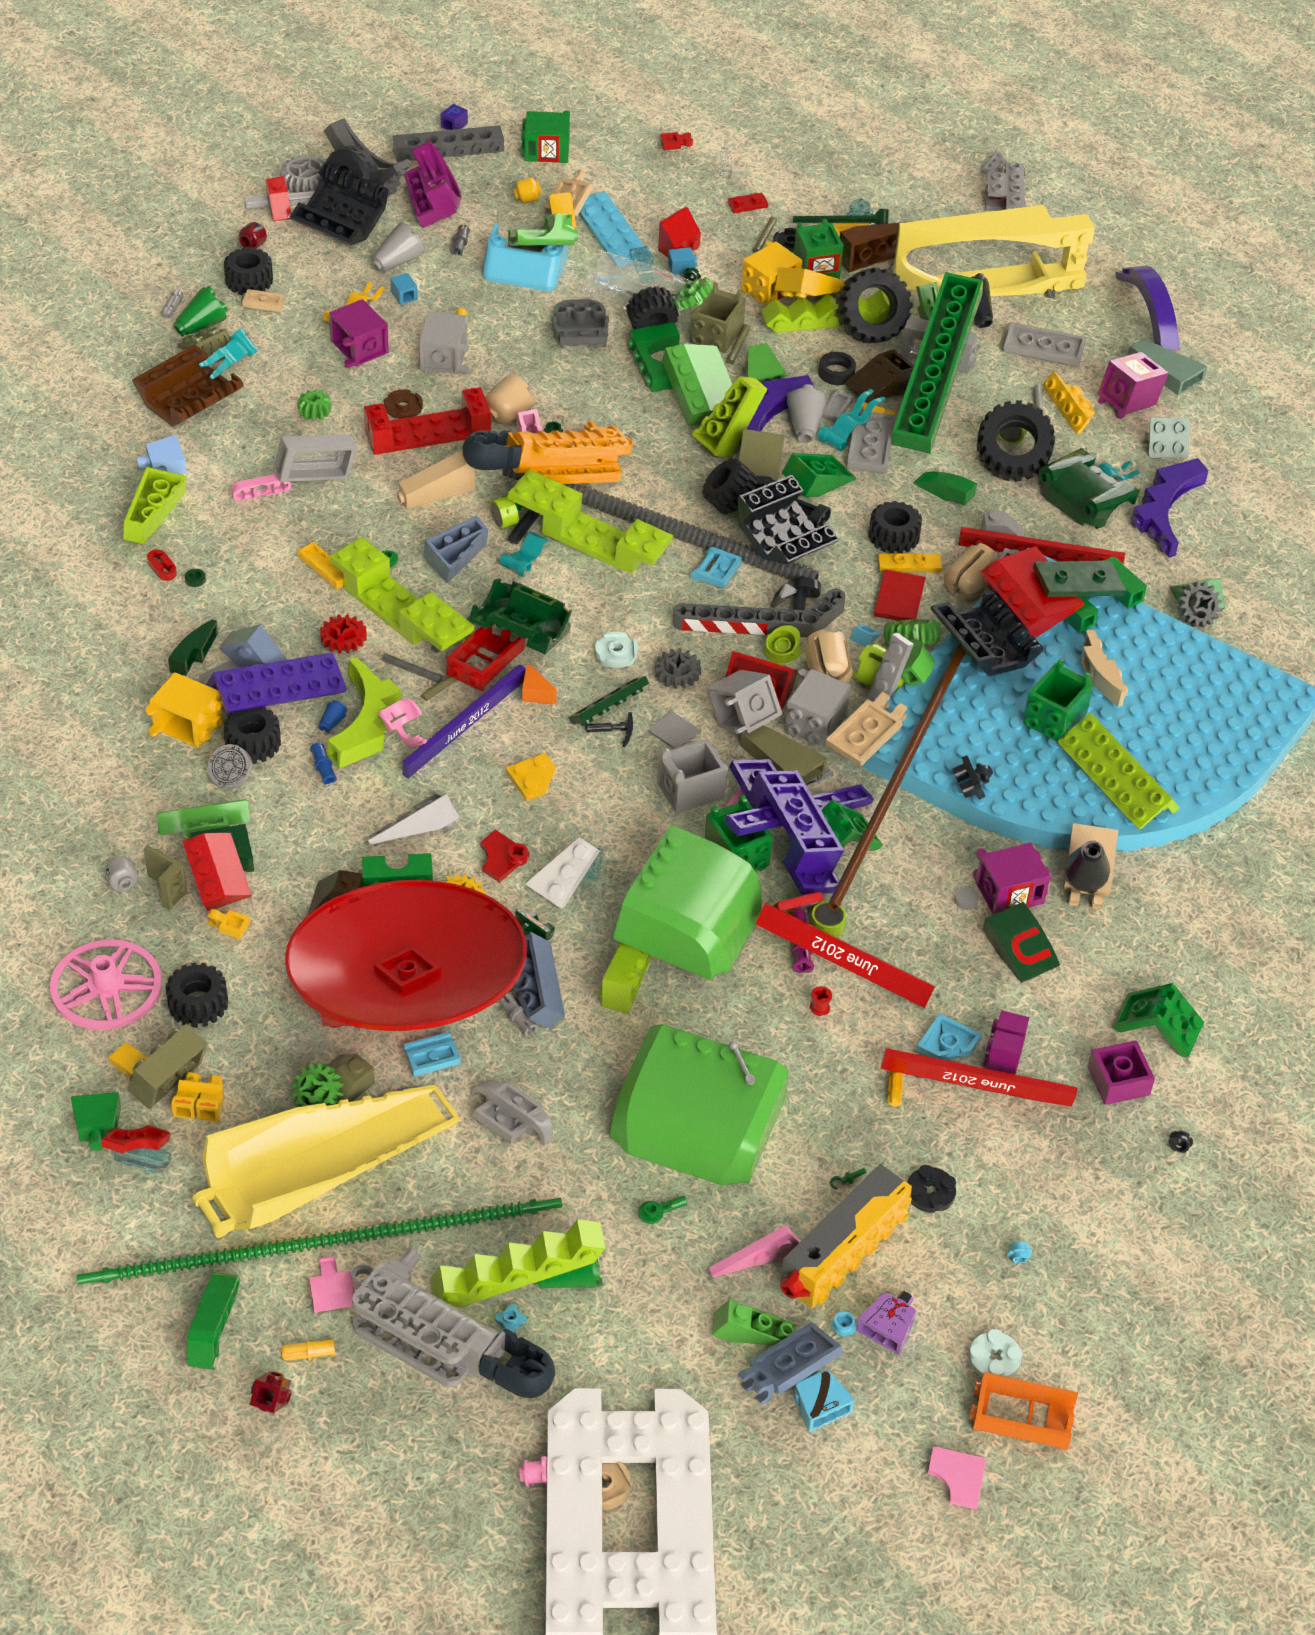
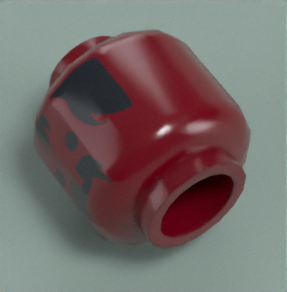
[239,222,267,249]

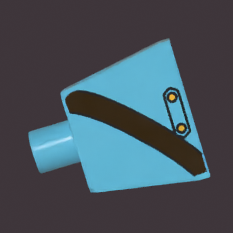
[794,1370,854,1432]

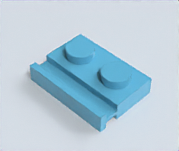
[403,1032,461,1077]

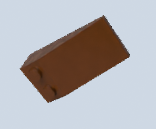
[840,221,914,272]

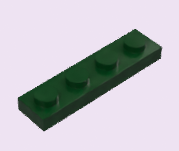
[568,676,649,726]

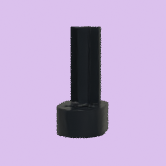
[795,499,831,528]
[792,578,821,610]

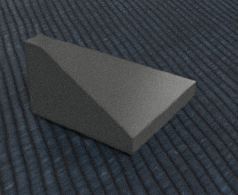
[770,583,797,608]

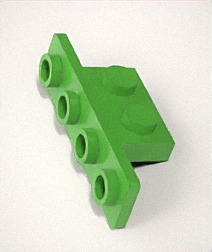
[156,799,250,839]

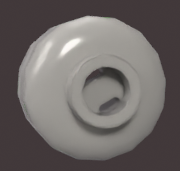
[104,857,138,891]

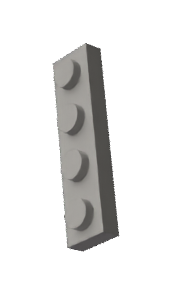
[867,633,914,702]

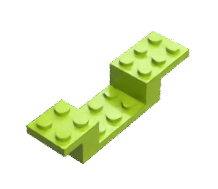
[508,469,673,573]
[330,537,474,652]

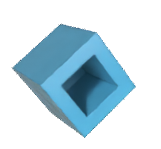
[668,248,697,275]
[390,273,418,305]

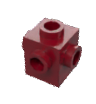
[249,1371,292,1413]

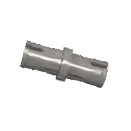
[499,993,538,1036]

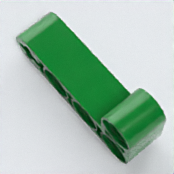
[187,1272,240,1370]

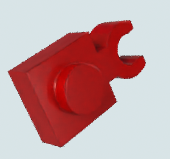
[660,132,693,150]

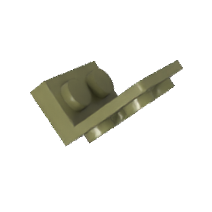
[177,327,231,359]
[144,845,188,910]

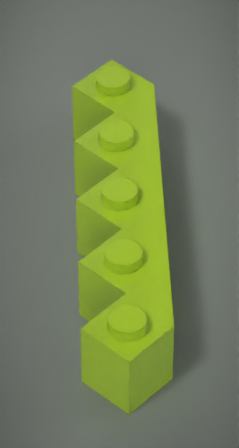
[761,289,890,333]
[430,1219,606,1307]

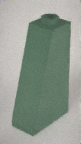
[1128,339,1207,395]

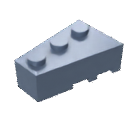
[423,515,489,583]

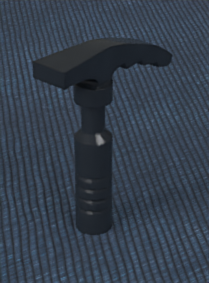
[586,712,633,747]

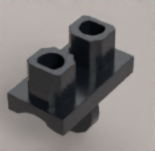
[952,755,993,800]

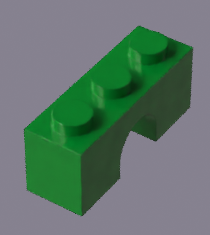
[362,853,433,887]

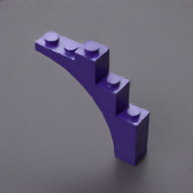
[739,375,814,446]
[1131,458,1208,558]

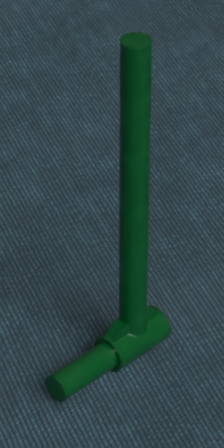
[793,209,889,225]

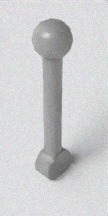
[729,1041,755,1085]

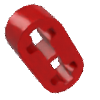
[147,549,177,581]

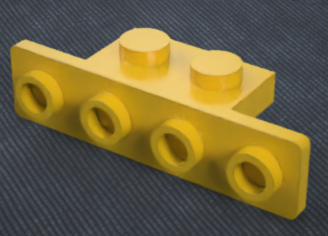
[1043,371,1095,434]

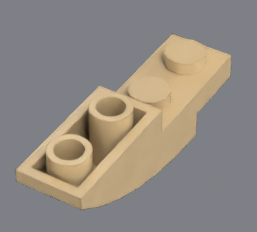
[1080,630,1128,706]

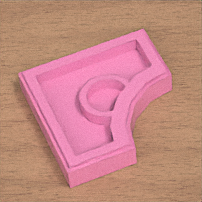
[928,1446,986,1509]

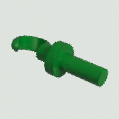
[830,1168,867,1190]

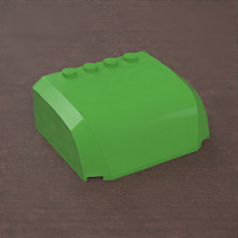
[613,825,762,981]
[609,1024,789,1185]

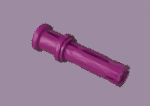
[792,910,814,973]

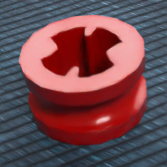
[508,843,528,866]

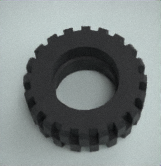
[836,268,913,343]
[977,400,1055,482]

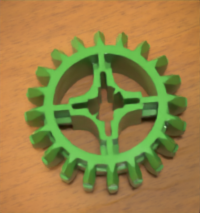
[883,619,941,645]

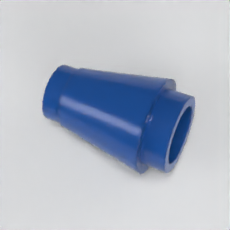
[318,700,347,733]

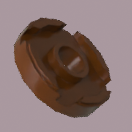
[384,389,423,419]

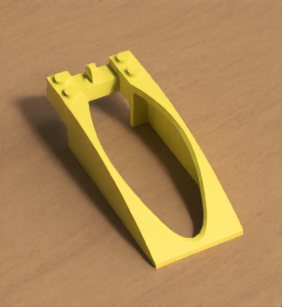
[893,205,1095,296]

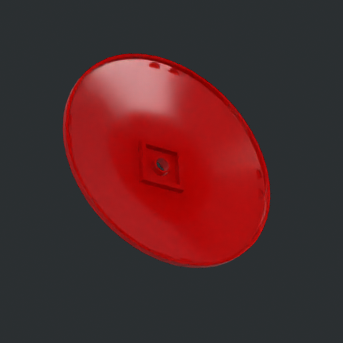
[285,880,527,1031]

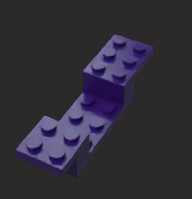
[729,759,844,895]

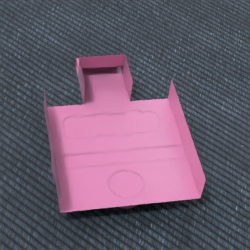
[309,1256,354,1312]

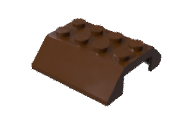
[132,345,244,427]

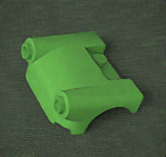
[508,214,578,246]

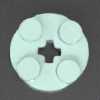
[595,631,638,668]
[969,1329,1023,1378]

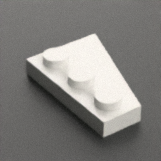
[526,837,600,908]

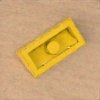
[549,192,577,229]

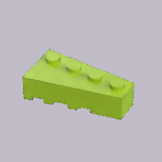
[692,376,767,457]
[123,467,187,544]
[599,942,652,1014]

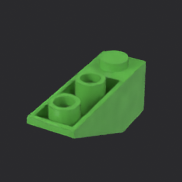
[712,1299,796,1346]

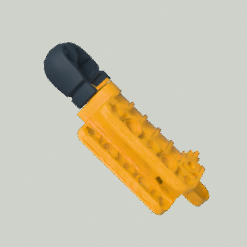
[462,420,633,484]

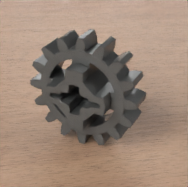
[1177,581,1222,627]
[654,648,701,689]

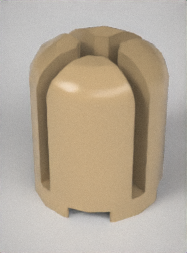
[944,543,997,602]
[804,629,853,684]

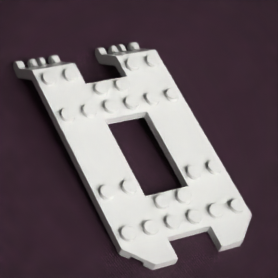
[546,1388,717,1635]

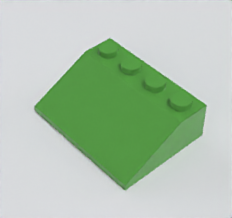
[662,344,732,426]

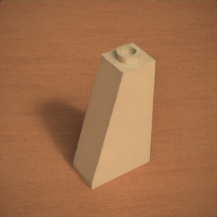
[397,450,475,509]

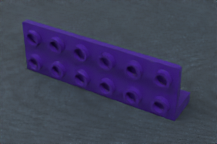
[206,652,347,713]

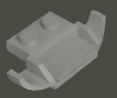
[470,1081,553,1146]

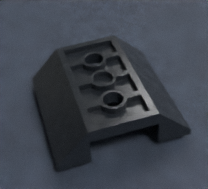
[738,475,840,564]

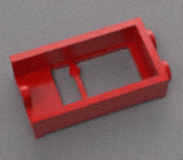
[446,626,525,691]

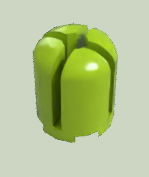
[852,642,906,693]

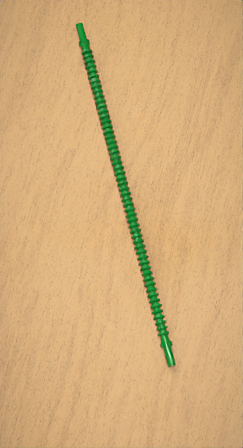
[77,1198,563,1285]

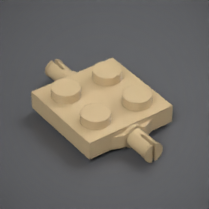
[544,170,593,217]

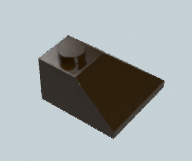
[308,870,363,915]

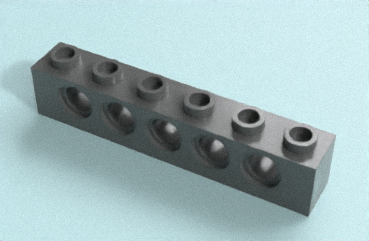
[393,125,504,162]

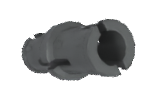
[451,224,470,256]

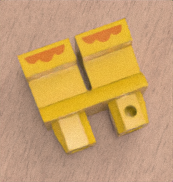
[171,1072,225,1122]

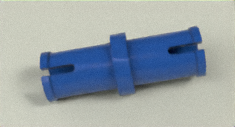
[310,742,337,785]

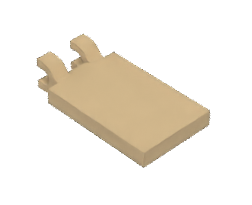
[826,692,907,767]
[1064,823,1118,910]

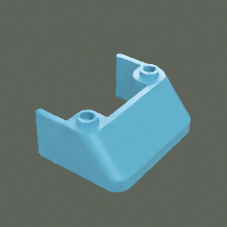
[483,223,568,291]

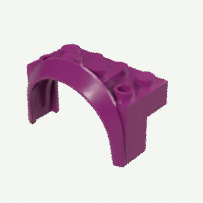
[404,141,462,228]

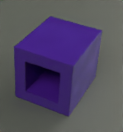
[440,104,468,130]

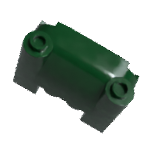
[1039,448,1140,529]
[468,578,572,654]

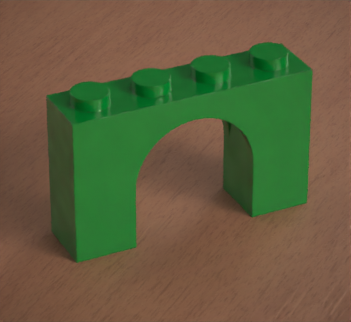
[627,322,680,392]
[1064,556,1147,633]

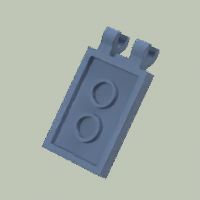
[738,1322,844,1405]

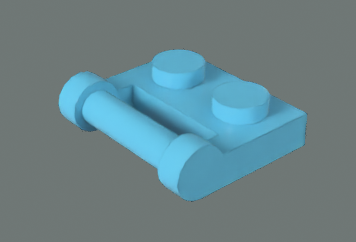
[690,547,742,589]

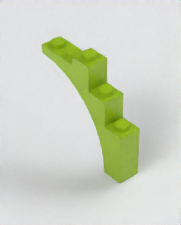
[326,657,402,769]

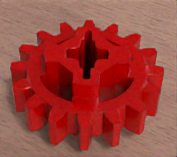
[320,614,367,654]

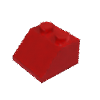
[658,207,701,257]

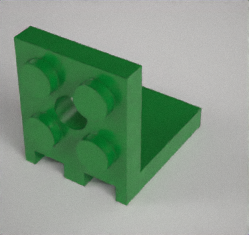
[821,800,883,850]
[1113,983,1204,1057]

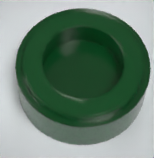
[185,569,206,587]

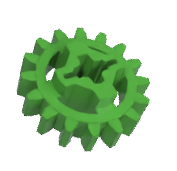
[673,277,713,310]
[291,1063,344,1107]

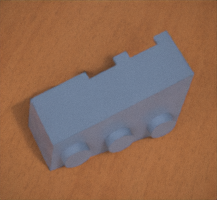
[219,624,287,668]

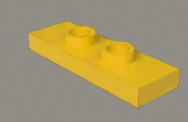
[297,542,344,589]
[878,553,942,572]

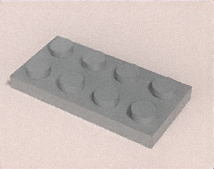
[1003,322,1087,367]
[847,411,895,473]

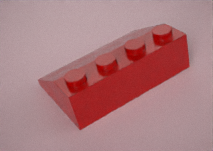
[980,546,1085,638]

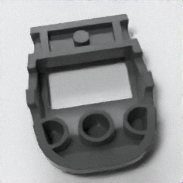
[552,299,609,349]

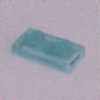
[114,1148,172,1173]

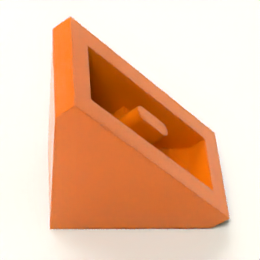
[522,664,557,704]

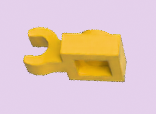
[207,909,251,940]

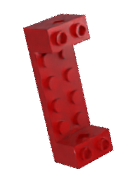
[364,387,491,455]

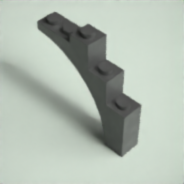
[324,118,411,196]

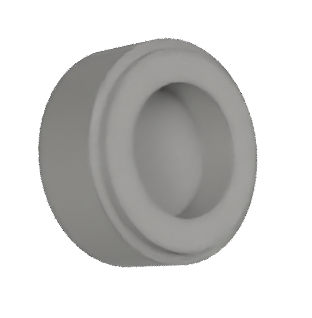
[955,888,979,910]

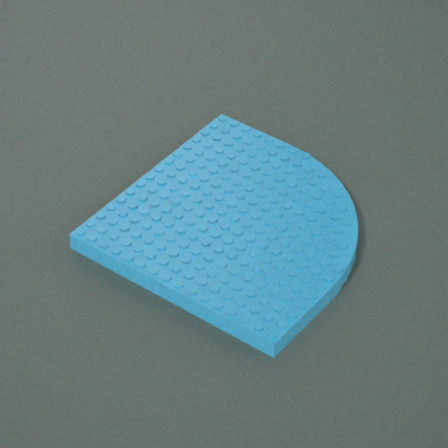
[861,548,1315,852]

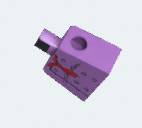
[856,1291,916,1355]

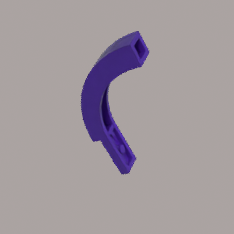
[1116,265,1180,350]

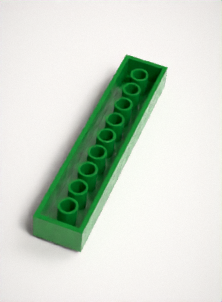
[892,272,983,454]

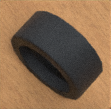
[818,351,856,386]

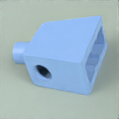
[136,435,187,474]

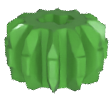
[297,390,332,421]

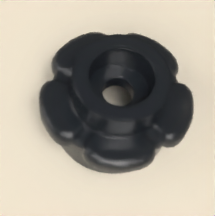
[1169,1130,1193,1153]

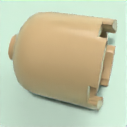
[485,375,535,425]

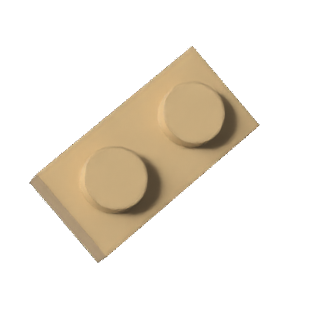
[242,289,285,312]

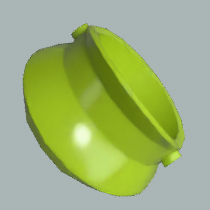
[763,625,801,664]

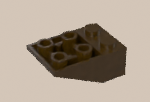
[845,349,914,404]

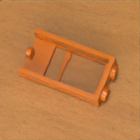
[969,1372,1078,1450]

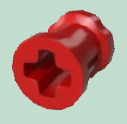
[809,986,832,1016]

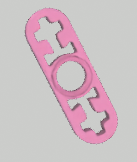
[231,474,291,501]

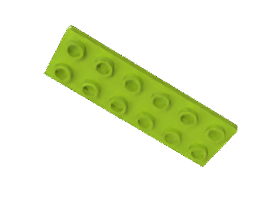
[1058,712,1180,830]

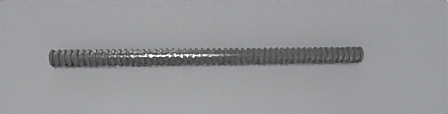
[502,466,819,581]

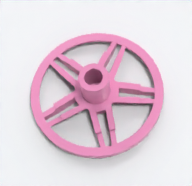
[50,940,162,1030]

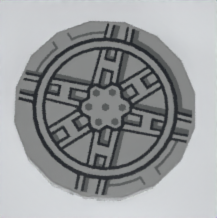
[207,744,252,789]

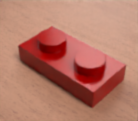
[728,192,768,214]

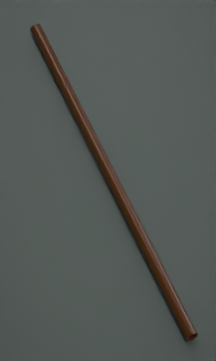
[828,644,966,911]

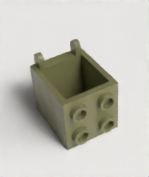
[690,282,746,353]

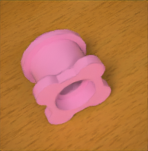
[519,1456,547,1487]

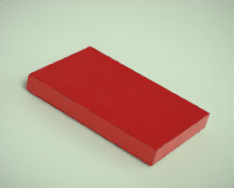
[874,569,926,621]

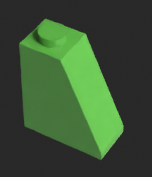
[747,343,785,384]

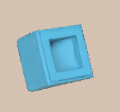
[850,624,881,647]

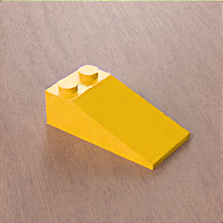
[775,268,845,299]

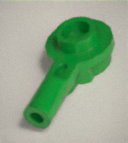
[638,1196,687,1224]

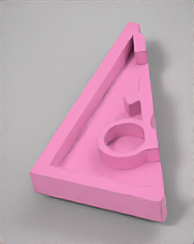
[709,1225,801,1277]

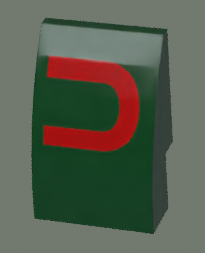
[983,902,1060,983]

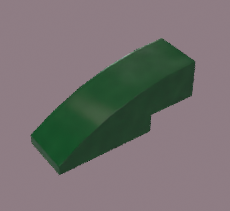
[168,619,218,676]

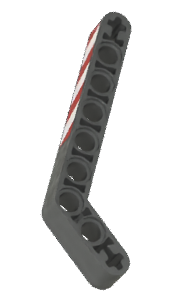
[673,588,846,638]

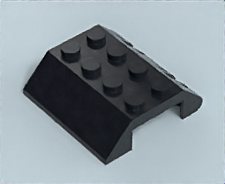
[289,162,389,245]
[930,591,1044,676]

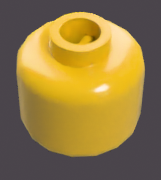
[514,177,542,203]

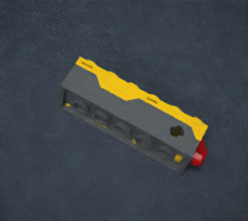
[780,1164,912,1309]

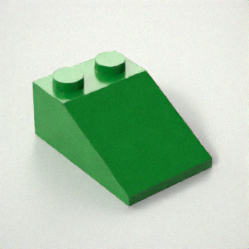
[782,453,856,498]

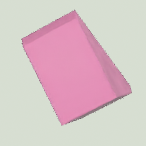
[517,409,542,433]

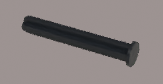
[508,509,540,545]

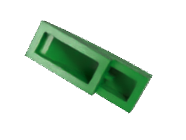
[913,471,977,506]

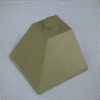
[322,1054,375,1105]

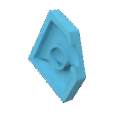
[916,1014,982,1060]

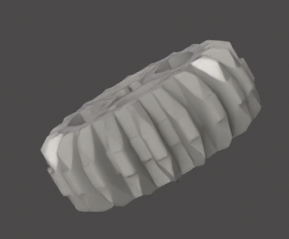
[280,155,325,193]

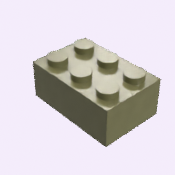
[128,1024,208,1109]

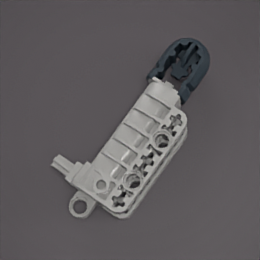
[351,1248,555,1398]

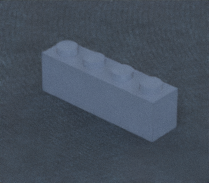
[513,932,565,1028]

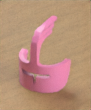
[378,699,427,748]

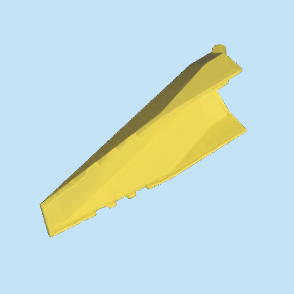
[192,1084,460,1238]

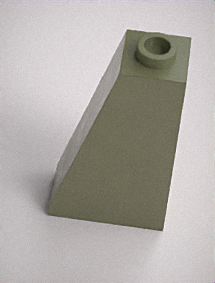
[740,725,827,784]

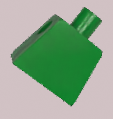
[71,1092,121,1151]

